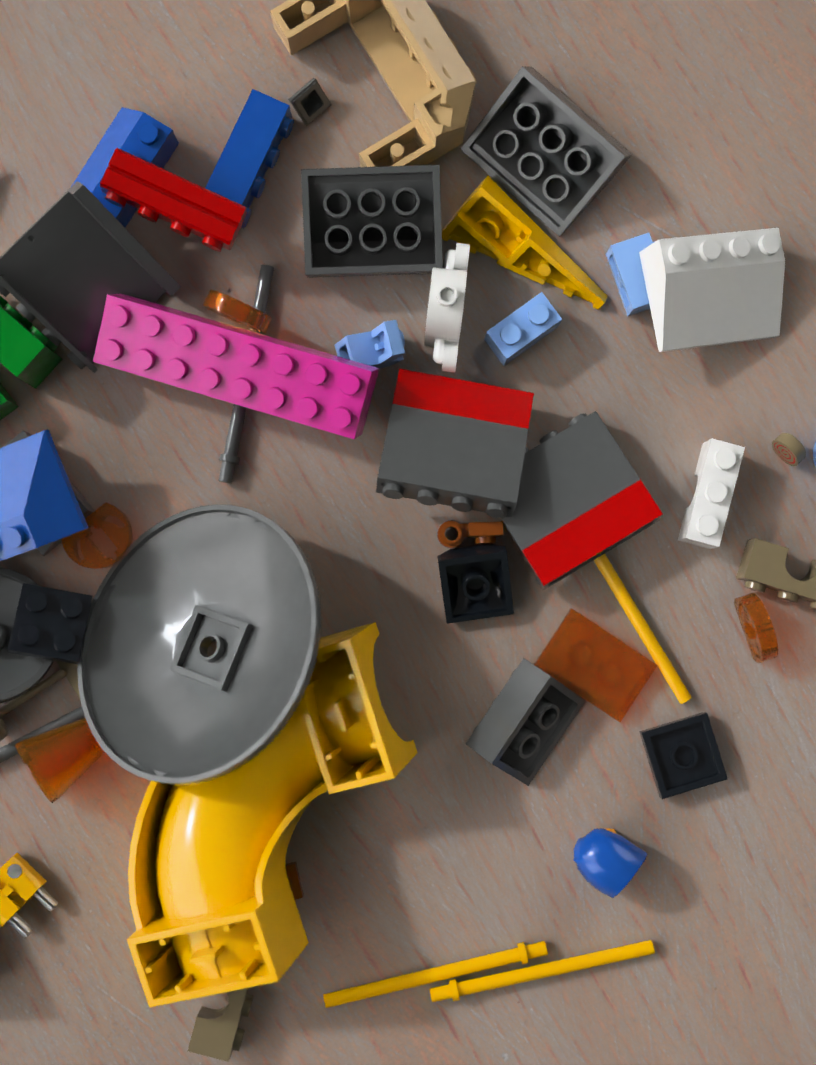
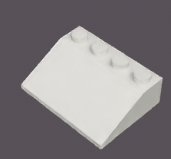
[639,228,785,352]

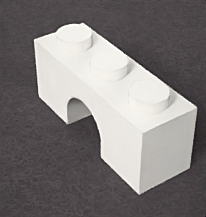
[678,438,745,549]

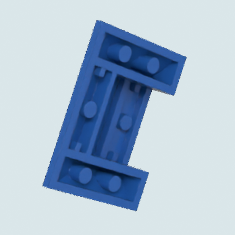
[0,429,88,561]

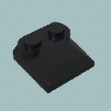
[437,544,514,624]

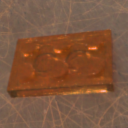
[534,608,658,722]

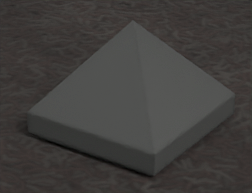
[288,78,332,126]

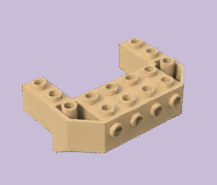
[270,0,477,167]

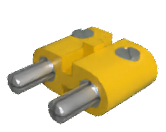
[0,852,58,938]

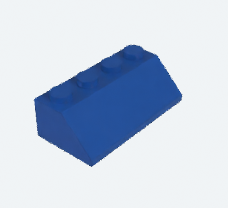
[70,107,179,228]

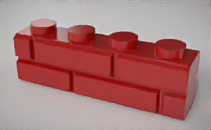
[100,148,247,252]

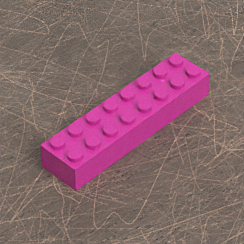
[93,294,380,439]

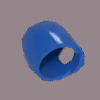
[573,828,648,898]

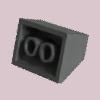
[466,658,585,786]

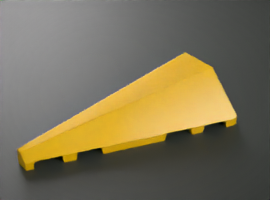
[442,176,608,310]

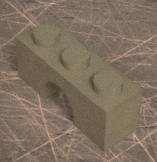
[736,538,816,610]
[188,987,254,1062]

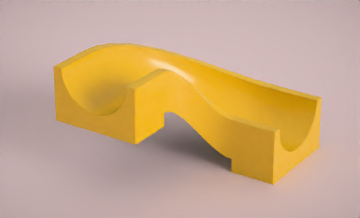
[127,622,418,1007]

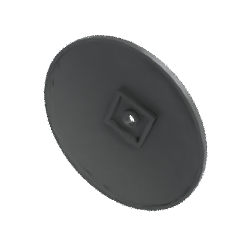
[77,504,321,785]

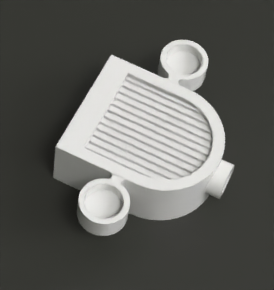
[424,243,470,373]

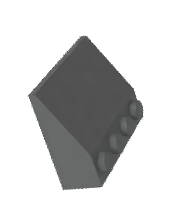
[460,66,632,237]
[301,165,443,278]

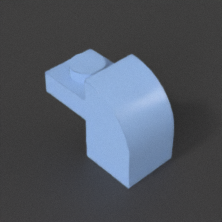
[335,320,405,369]

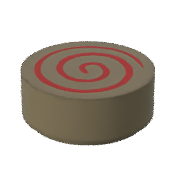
[772,433,806,466]

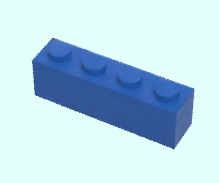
[205,89,294,228]

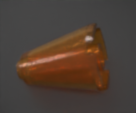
[15,718,105,803]

